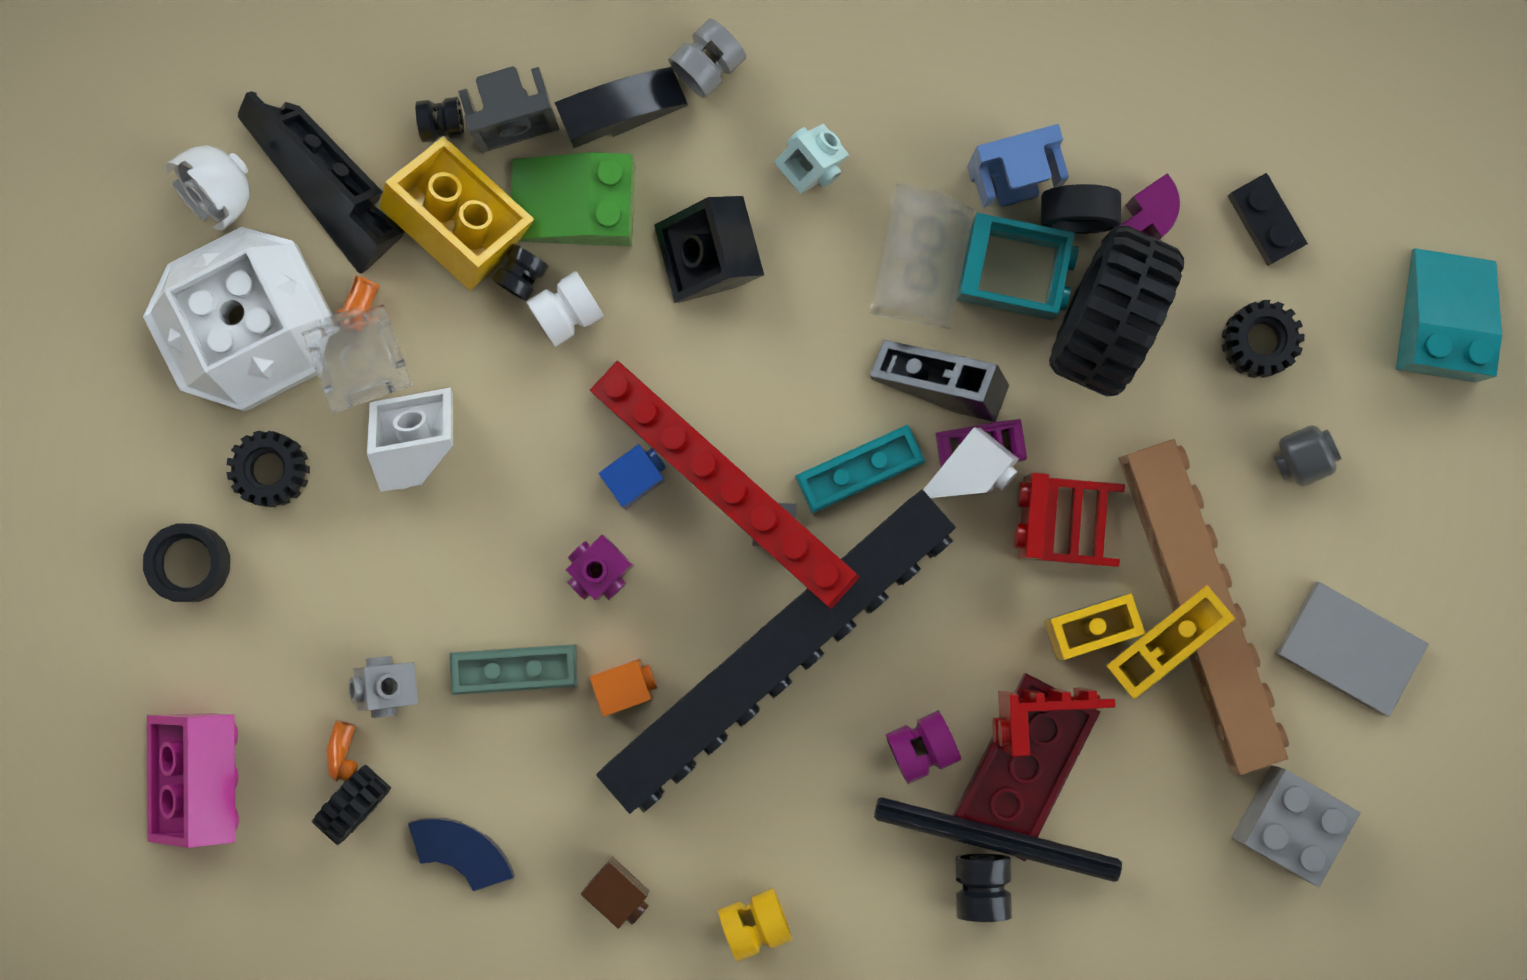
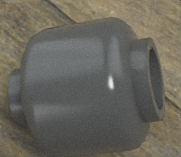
[1274,425,1342,487]

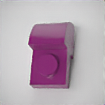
[1101,173,1180,242]

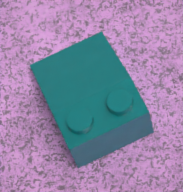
[1396,248,1502,383]

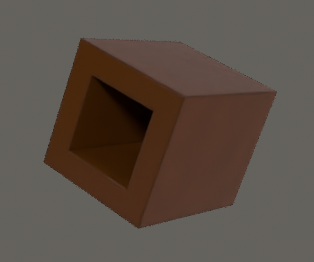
[581,856,649,929]

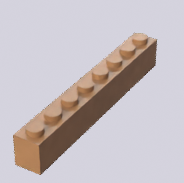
[1119,438,1289,775]

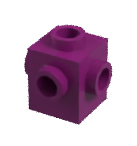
[566,534,634,600]

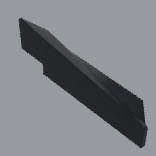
[238,91,405,274]

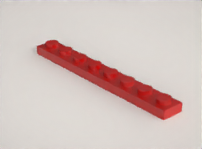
[590,360,860,610]

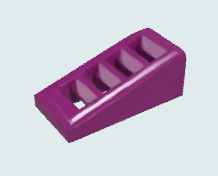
[935,419,1027,468]

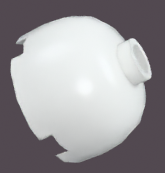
[165,145,250,230]

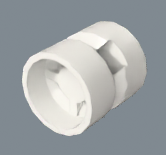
[526,271,605,347]

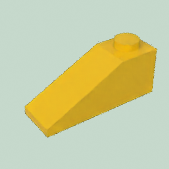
[1106,585,1236,699]

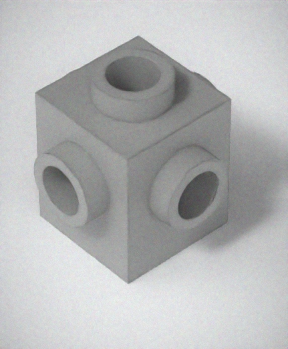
[349,656,418,718]

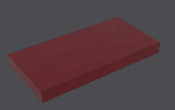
[953,673,1101,862]

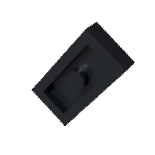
[1227,173,1308,266]

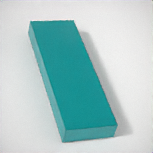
[795,424,925,514]

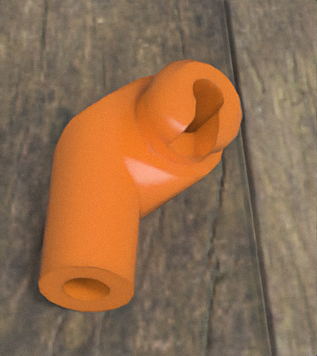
[326,720,358,782]

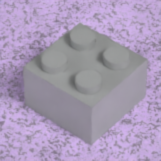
[1231,765,1361,887]

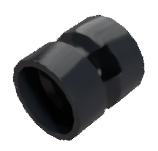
[955,853,1012,922]

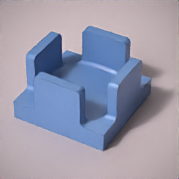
[967,124,1069,208]

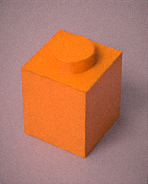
[590,659,658,717]

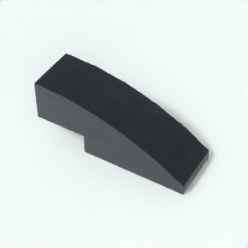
[554,67,688,148]

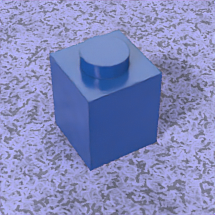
[598,444,666,509]

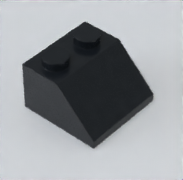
[654,196,764,303]

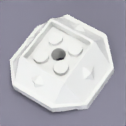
[143,227,334,412]

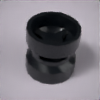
[415,97,465,143]
[492,244,549,301]

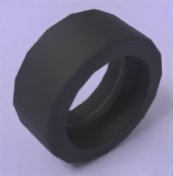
[1041,184,1121,234]
[143,523,230,602]

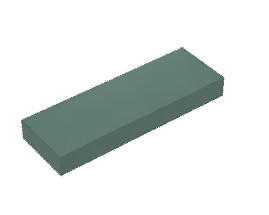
[450,644,579,695]

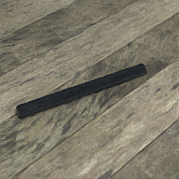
[874,797,1122,882]

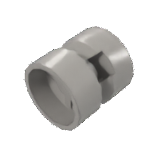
[668,18,746,98]

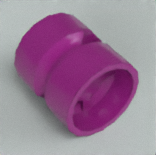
[885,710,962,784]

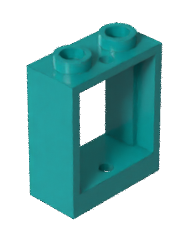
[956,212,1079,320]

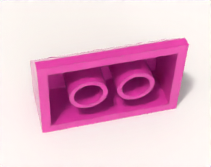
[147,713,239,848]

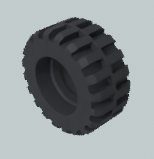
[1049,225,1184,397]

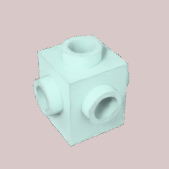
[774,124,849,194]

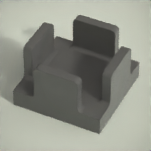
[458,66,560,153]

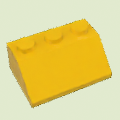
[379,136,534,291]

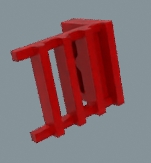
[1014,472,1125,567]
[993,687,1116,757]

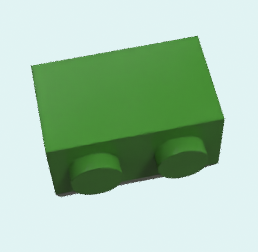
[511,152,636,247]

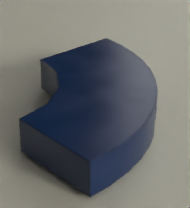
[408,818,515,891]

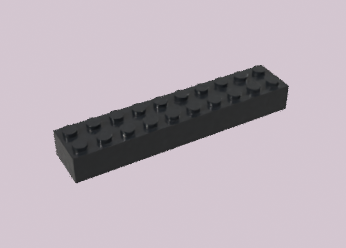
[596,489,956,814]

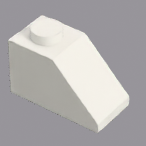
[923,427,1019,498]

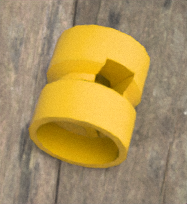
[718,888,793,962]

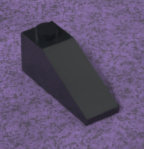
[870,340,1009,422]

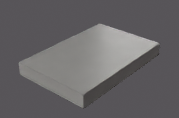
[1275,582,1429,717]

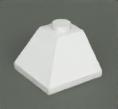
[367,387,453,492]

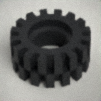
[1221,300,1305,378]
[226,431,310,507]
[312,765,391,845]

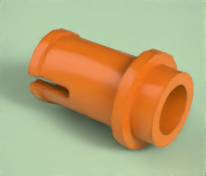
[336,276,380,331]

